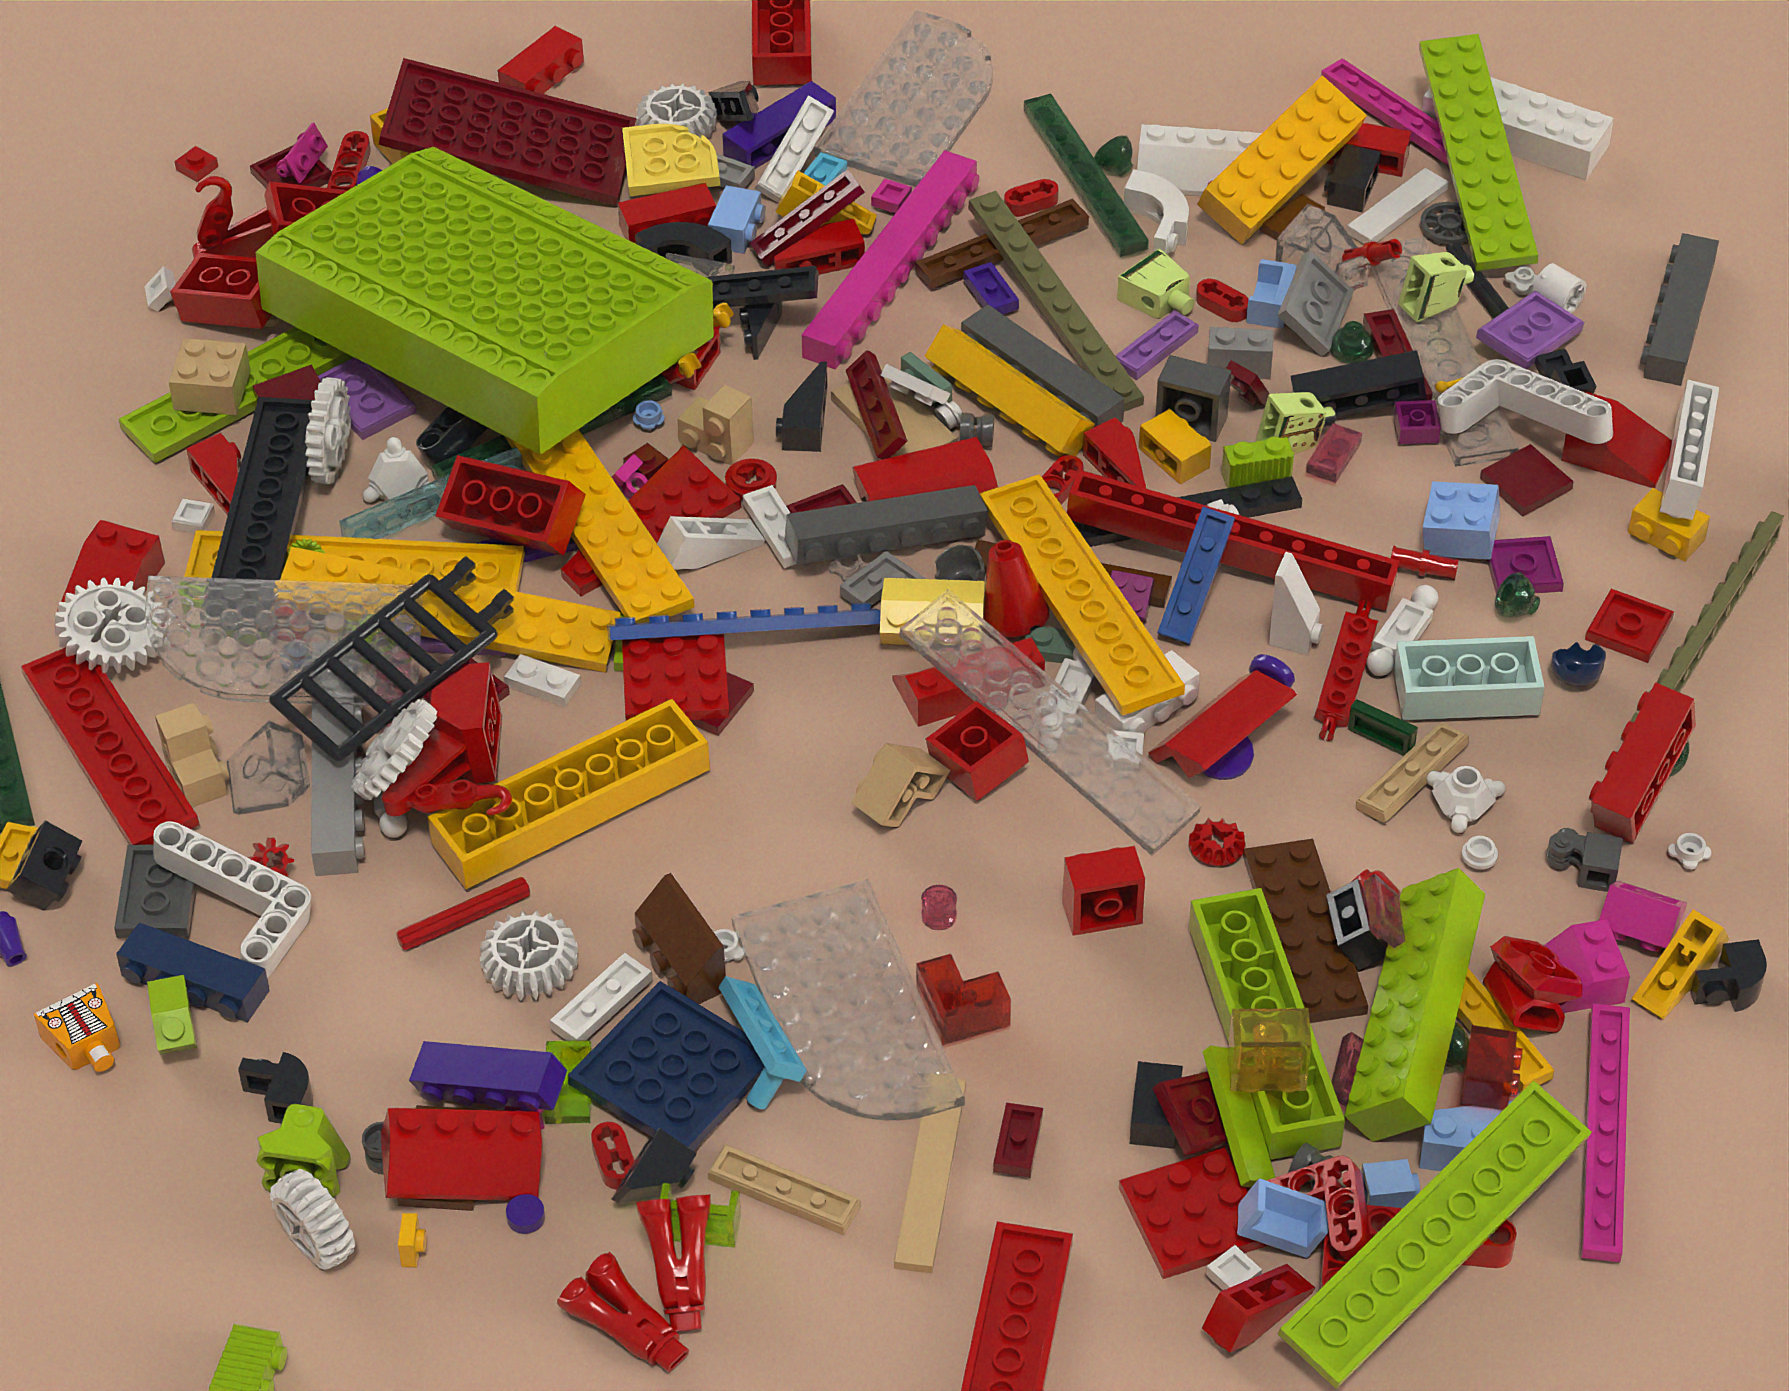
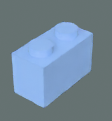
[708,185,766,254]

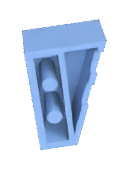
[1419,1100,1513,1171]

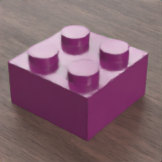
[1394,400,1441,444]
[1111,570,1155,623]

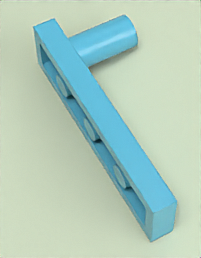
[719,976,807,1109]

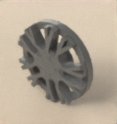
[1420,202,1468,246]

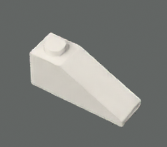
[657,516,765,570]
[1269,552,1323,655]

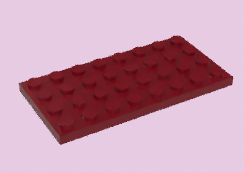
[378,58,636,206]

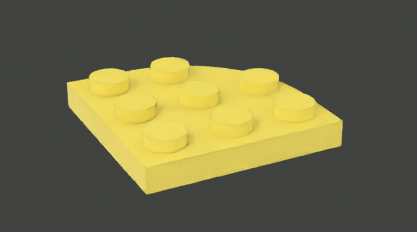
[622,124,721,197]

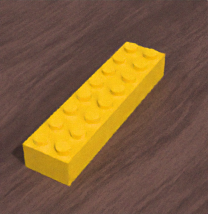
[427,699,710,889]

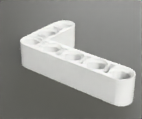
[1438,359,1613,444]
[153,822,311,978]

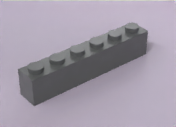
[1640,233,1719,386]
[961,305,1125,428]
[785,485,988,565]

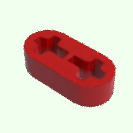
[1004,179,1059,217]
[1196,278,1249,322]
[591,1122,635,1190]

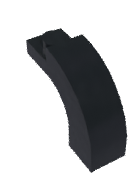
[635,222,732,277]

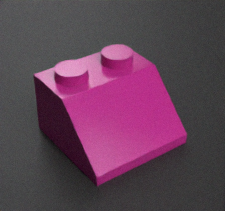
[1599,880,1687,952]
[1544,919,1630,1013]

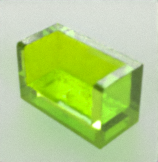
[544,1040,592,1124]
[660,1183,741,1248]

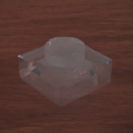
[1336,255,1370,290]

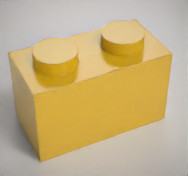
[1139,409,1212,484]
[1628,488,1710,562]

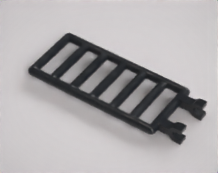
[269,556,514,762]

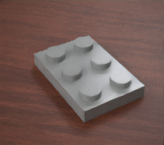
[1277,250,1354,356]

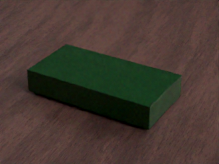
[1348,699,1418,755]

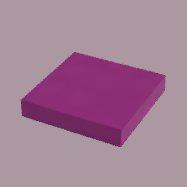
[1487,536,1564,596]

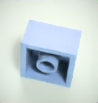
[1423,481,1500,560]

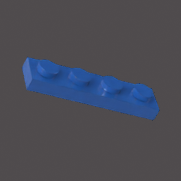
[1157,507,1235,645]

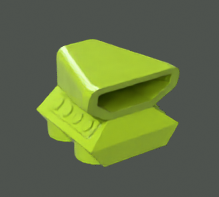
[256,1104,351,1198]

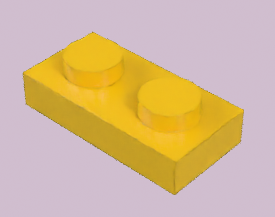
[0,822,38,889]

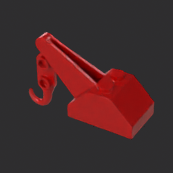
[192,176,348,258]
[382,662,512,816]

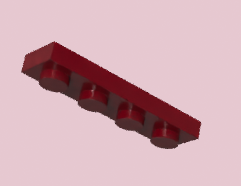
[750,169,865,267]
[1363,309,1433,401]
[845,350,908,460]

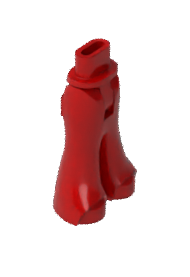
[636,1194,711,1332]
[557,1252,689,1372]

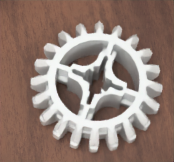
[636,83,717,138]
[479,910,578,1001]
[270,1169,355,1270]

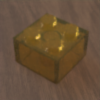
[1228,1008,1312,1093]

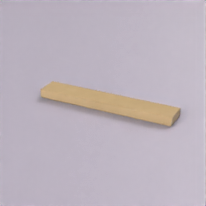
[894,1075,966,1273]

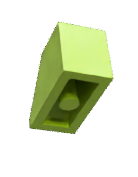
[147,975,198,1055]

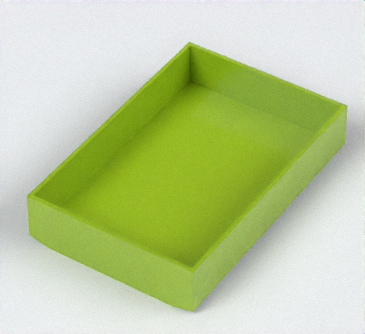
[255,147,714,455]

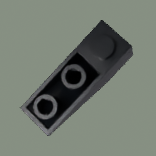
[739,302,782,360]

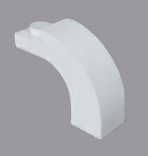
[1124,169,1189,255]

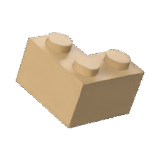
[677,384,754,465]
[155,702,230,807]
[851,743,951,827]

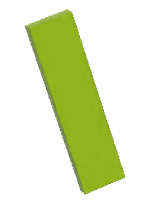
[1202,1045,1275,1188]

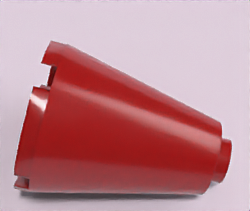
[983,540,1050,637]

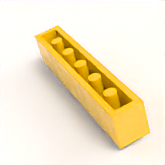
[924,324,1095,457]

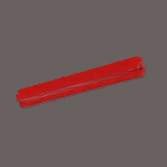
[396,877,530,950]

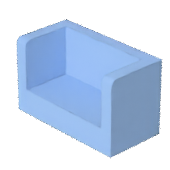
[1246,259,1297,329]
[1237,1178,1328,1258]

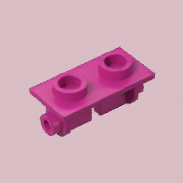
[277,122,328,183]

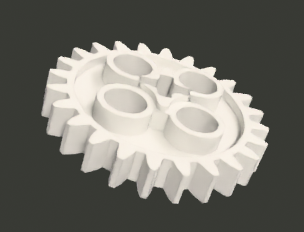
[305,377,351,484]
[55,578,167,673]
[351,699,438,800]

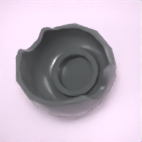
[935,545,986,581]

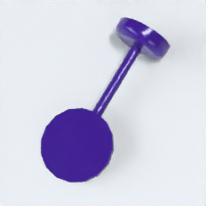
[1202,654,1295,780]

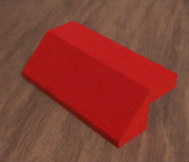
[852,437,998,502]
[1148,670,1297,778]

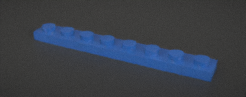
[607,603,881,640]

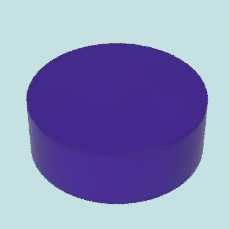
[506,1194,545,1234]

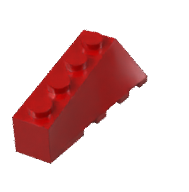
[892,637,1045,727]

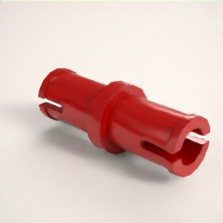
[1342,239,1402,269]
[1391,546,1459,580]

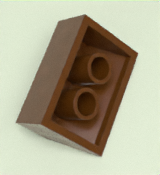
[632,873,726,1004]

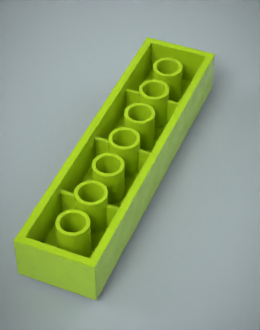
[1344,868,1485,1142]
[1189,888,1345,1160]

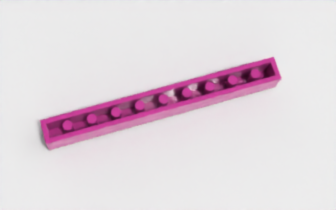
[801,150,979,370]

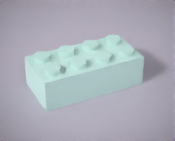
[1394,636,1545,720]

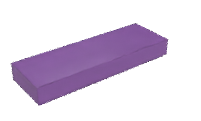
[1116,310,1199,380]

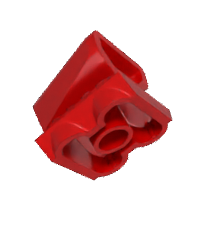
[1483,936,1583,1033]

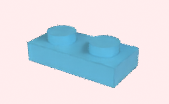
[804,152,847,186]

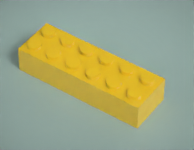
[1197,75,1367,245]

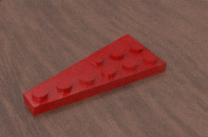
[561,445,742,597]

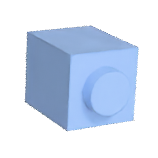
[1361,1159,1420,1208]

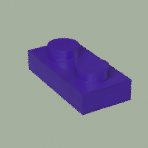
[963,262,1019,314]

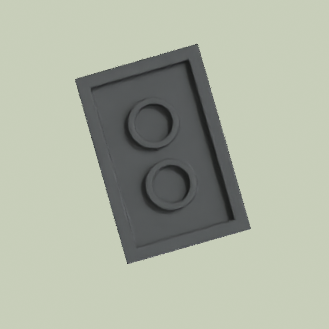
[114,844,199,938]

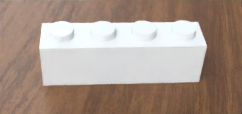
[1137,124,1262,196]

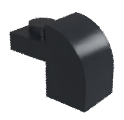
[1534,349,1597,394]
[1691,939,1767,1012]
[238,1052,313,1124]

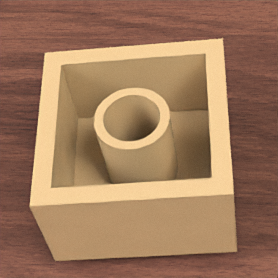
[168,338,251,415]

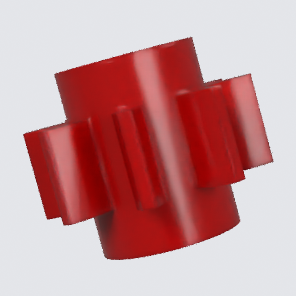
[247,838,294,877]

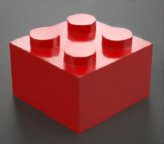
[925,700,1029,801]
[1062,845,1145,936]

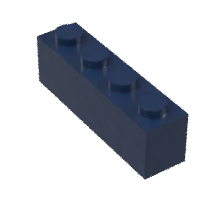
[116,922,270,1023]

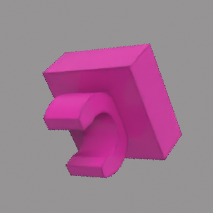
[612,454,648,499]

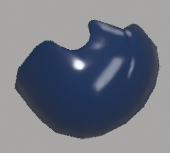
[1551,642,1606,687]

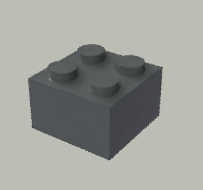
[1155,355,1231,442]

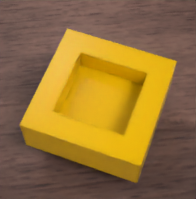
[398,1213,427,1267]

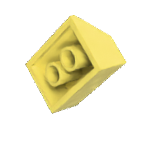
[880,578,985,648]

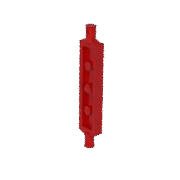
[1314,600,1378,741]

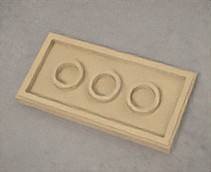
[831,366,957,458]

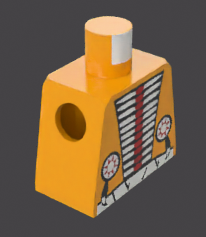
[34,983,120,1072]

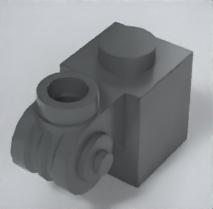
[1546,828,1623,892]

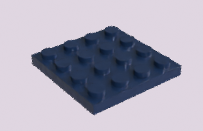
[567,981,765,1151]

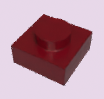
[623,442,669,480]

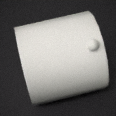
[1532,263,1587,313]

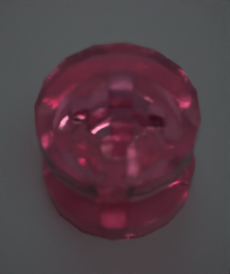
[921,884,957,930]

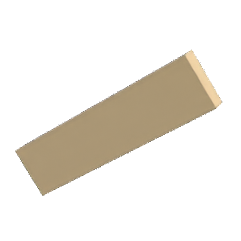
[1356,722,1469,823]
[708,1144,861,1235]

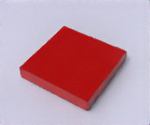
[1585,588,1674,663]

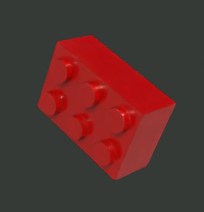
[170,253,272,329]

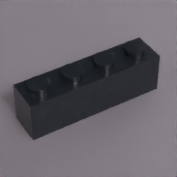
[1290,350,1427,417]

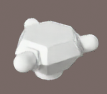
[363,437,437,503]
[1426,766,1506,833]

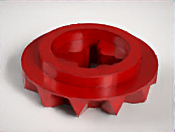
[725,458,777,500]
[1189,817,1246,866]

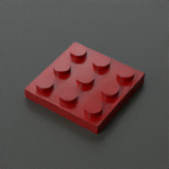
[622,633,729,721]
[1119,1147,1270,1279]

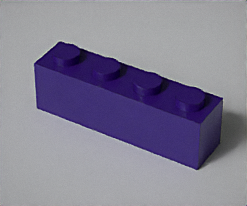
[722,81,836,169]
[409,1041,567,1112]

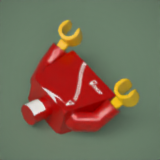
[659,303,734,391]

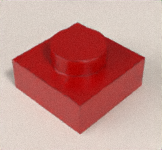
[174,146,219,182]

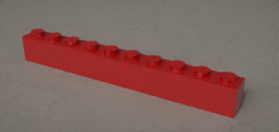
[1067,470,1400,611]

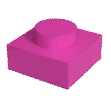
[871,178,912,213]

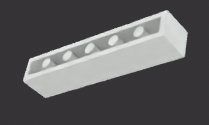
[1660,380,1719,520]

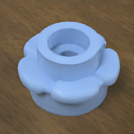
[633,400,665,430]

